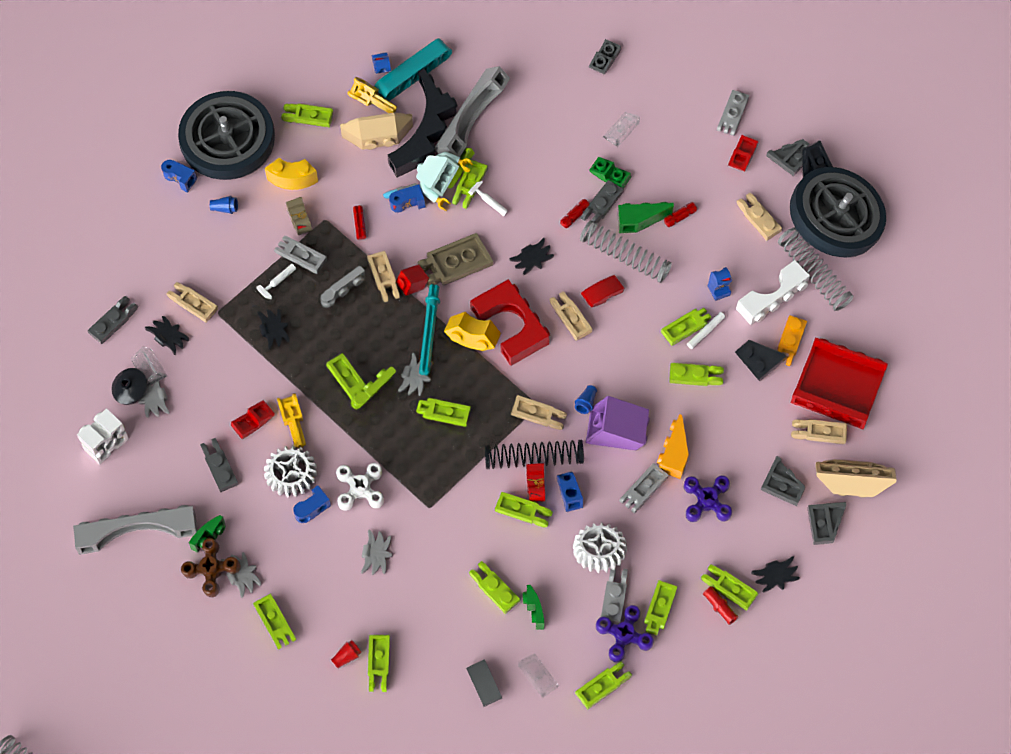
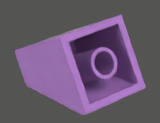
[586,396,650,451]

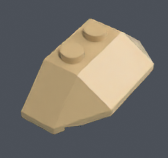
[340,113,413,150]
[815,459,897,497]

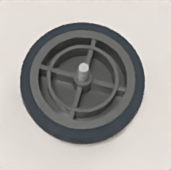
[178,91,275,180]
[790,167,886,258]

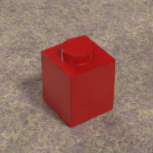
[396,264,429,295]

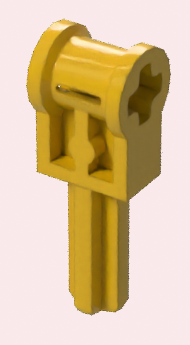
[347,77,397,113]
[277,393,306,448]

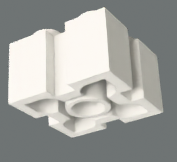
[77,408,129,465]

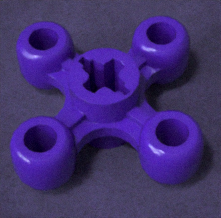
[683,476,732,522]
[596,605,654,663]

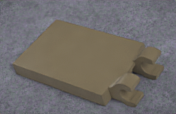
[418,233,493,288]

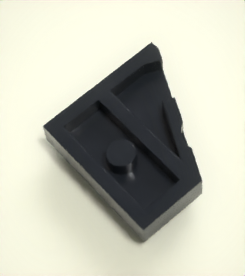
[802,140,833,177]
[735,340,788,381]

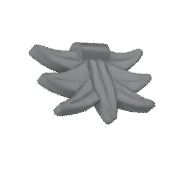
[398,353,433,396]
[138,376,170,418]
[361,530,392,575]
[221,552,261,598]

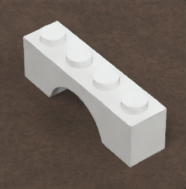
[736,260,810,325]

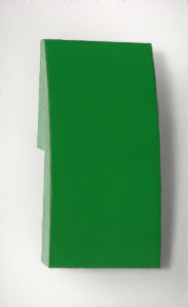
[589,157,631,189]
[188,515,226,553]
[523,585,544,630]

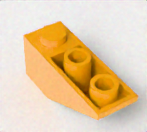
[657,414,689,479]

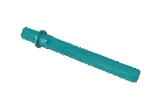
[419,284,440,376]

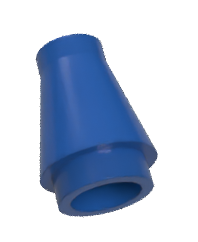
[209,196,238,214]
[575,385,597,414]

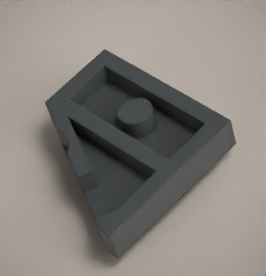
[766,139,810,176]
[761,456,805,506]
[807,502,846,545]

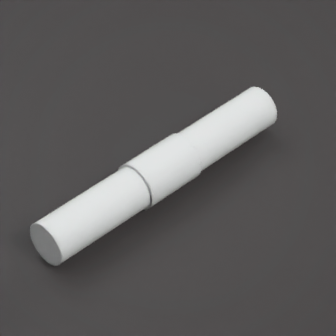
[687,312,725,349]

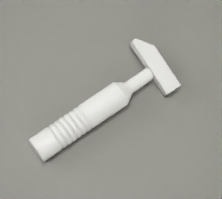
[468,181,508,216]
[257,264,296,299]

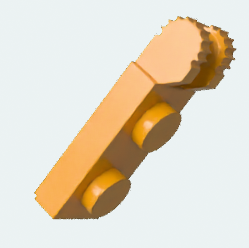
[777,315,807,366]

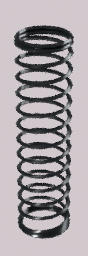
[485,439,584,469]

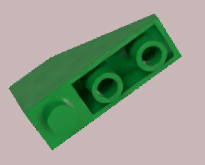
[617,202,674,233]

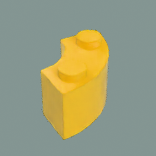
[265,158,318,190]
[444,312,501,351]

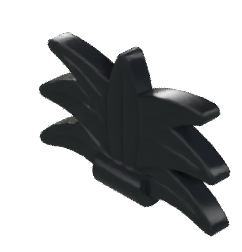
[509,238,554,275]
[257,309,290,350]
[145,316,189,355]
[751,556,800,593]

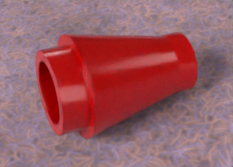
[331,640,362,669]

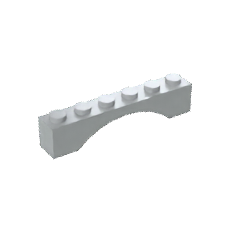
[434,66,510,157]
[73,505,197,555]

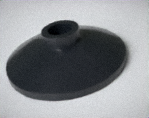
[112,368,147,405]

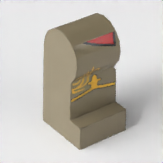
[286,197,312,235]

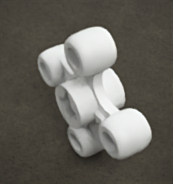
[336,463,384,511]

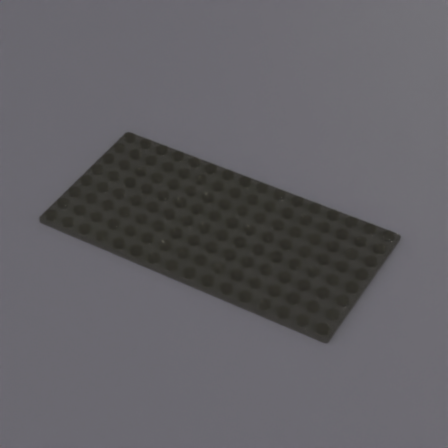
[218,220,532,508]

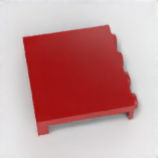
[790,337,888,430]

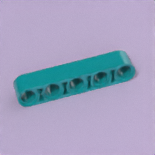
[374,38,452,101]

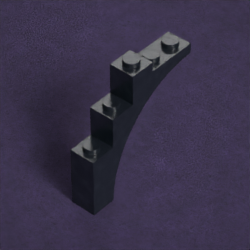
[388,69,458,178]

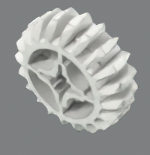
[264,445,317,497]
[573,522,627,573]

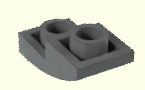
[589,39,621,75]
[466,659,502,707]

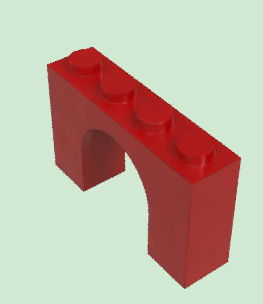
[470,279,550,366]

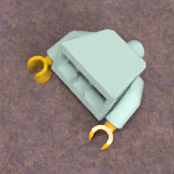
[416,152,473,211]

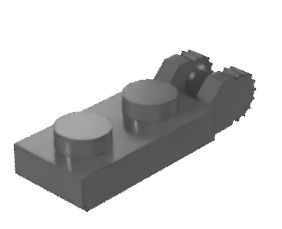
[581,180,623,224]
[87,296,138,344]
[200,438,239,493]

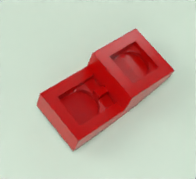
[728,135,758,172]
[581,275,625,308]
[231,400,275,439]

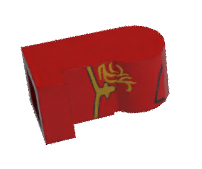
[526,463,545,502]

